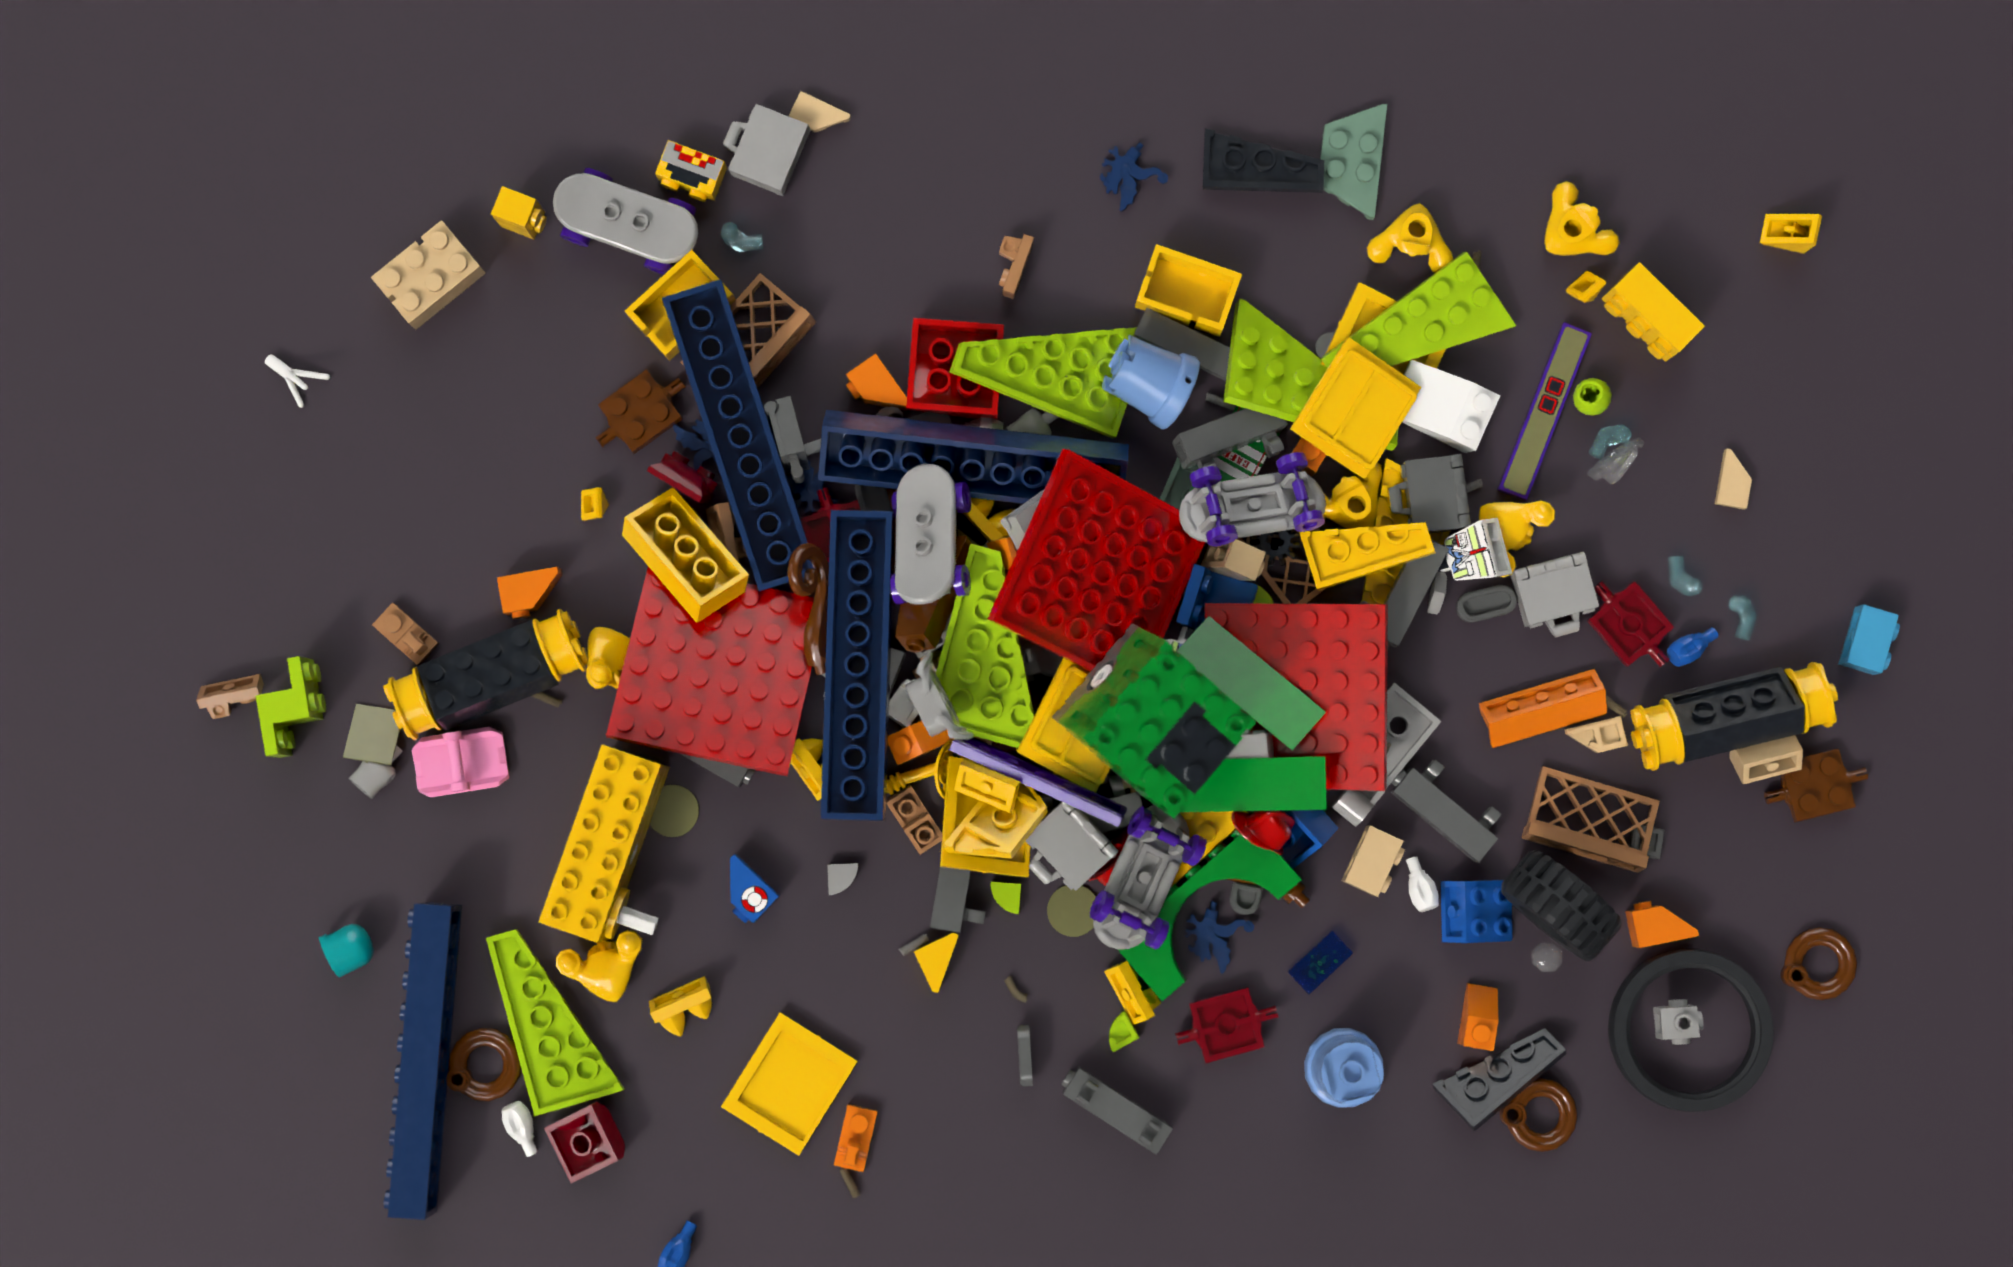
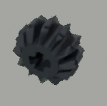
[1250,530,1302,567]

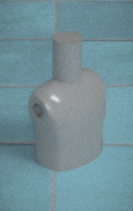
[1006,408,1059,435]
[348,745,403,799]

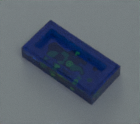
[1287,930,1353,995]

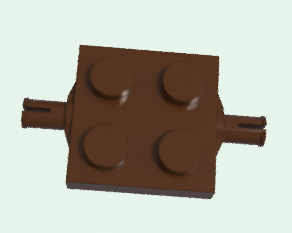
[595,369,686,454]
[1764,748,1868,823]

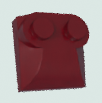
[647,450,718,505]
[544,1102,625,1183]

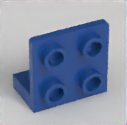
[1176,564,1258,630]
[1441,880,1513,943]

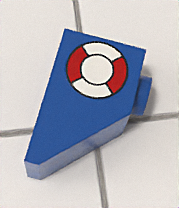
[730,854,780,923]

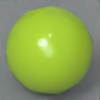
[1573,378,1612,416]

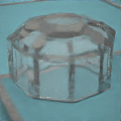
[1531,943,1563,972]

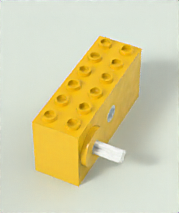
[539,745,670,943]

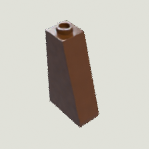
[895,536,972,653]

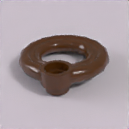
[1780,927,1857,1001]
[446,1028,521,1101]
[1499,1078,1578,1152]

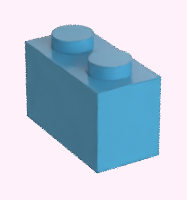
[1839,604,1900,675]

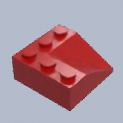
[906,318,1004,420]

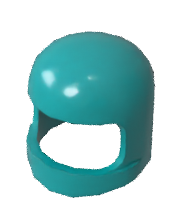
[318,924,374,978]

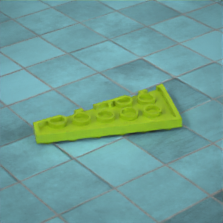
[1321,252,1516,368]
[486,929,625,1116]

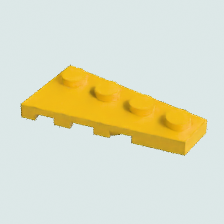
[1299,522,1436,591]

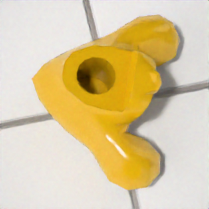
[1544,181,1620,256]
[1367,203,1453,273]
[1323,462,1383,529]
[1479,500,1556,578]
[586,627,630,689]
[556,930,642,1002]

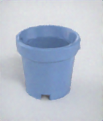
[1102,335,1200,430]
[1304,1028,1384,1108]

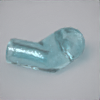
[721,222,764,252]
[1588,424,1632,459]
[1668,556,1702,596]
[1729,595,1757,640]

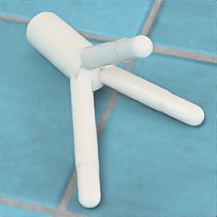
[265,354,330,408]

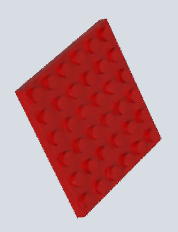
[987,449,1205,671]
[606,566,814,776]
[1205,603,1388,791]

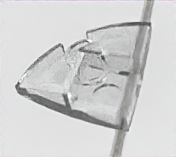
[1587,437,1644,485]

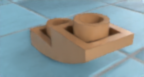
[886,784,942,855]

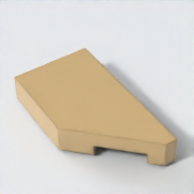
[789,91,851,133]
[1715,449,1752,510]
[1565,716,1628,753]

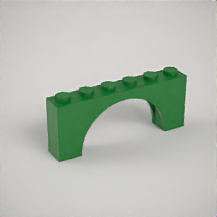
[1117,830,1302,1001]

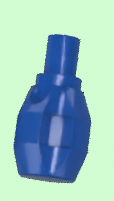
[1667,627,1719,667]
[657,1221,697,1267]

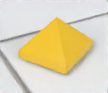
[1565,271,1606,303]
[581,487,609,521]

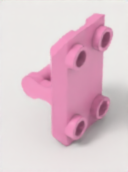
[412,727,509,797]

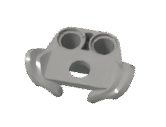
[905,651,974,740]

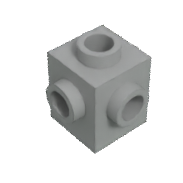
[1653,999,1703,1044]

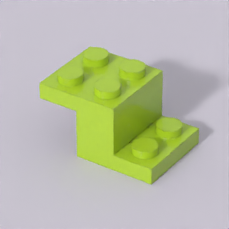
[255,656,326,758]

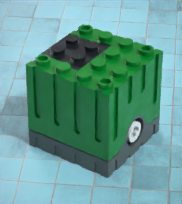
[1052,624,1256,818]

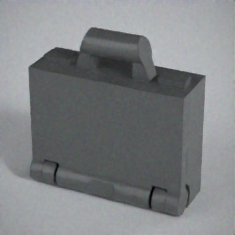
[764,396,810,483]
[1388,454,1471,533]

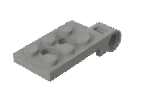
[1332,683,1442,827]

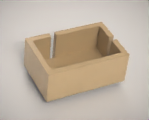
[371,220,486,330]

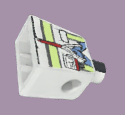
[1439,518,1512,581]

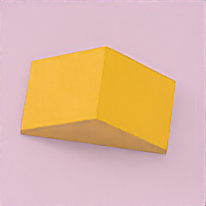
[1760,214,1822,254]
[914,932,959,993]

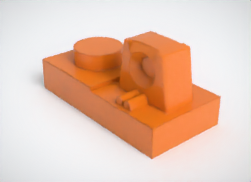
[834,1104,878,1172]

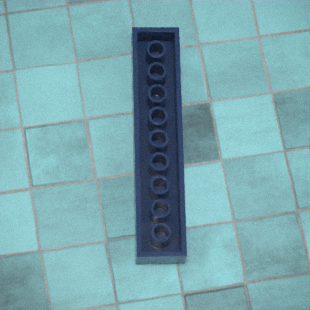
[662,279,814,591]
[818,410,1129,504]
[821,510,895,821]
[384,902,462,1220]

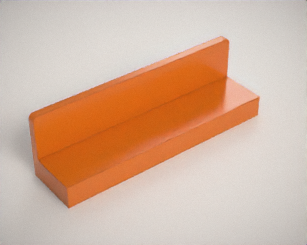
[1479,669,1607,748]

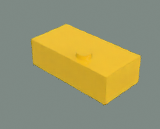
[622,487,749,623]

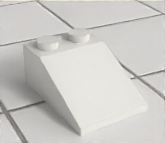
[1402,360,1500,453]

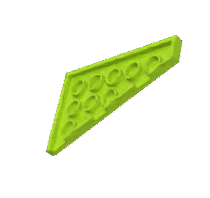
[1223,299,1399,451]
[950,327,1137,438]
[936,544,1034,748]

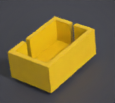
[1135,244,1242,337]
[625,250,736,361]
[1602,262,1705,362]

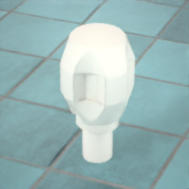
[1406,856,1439,912]
[501,1101,538,1157]

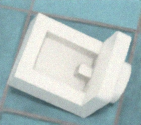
[889,679,918,728]

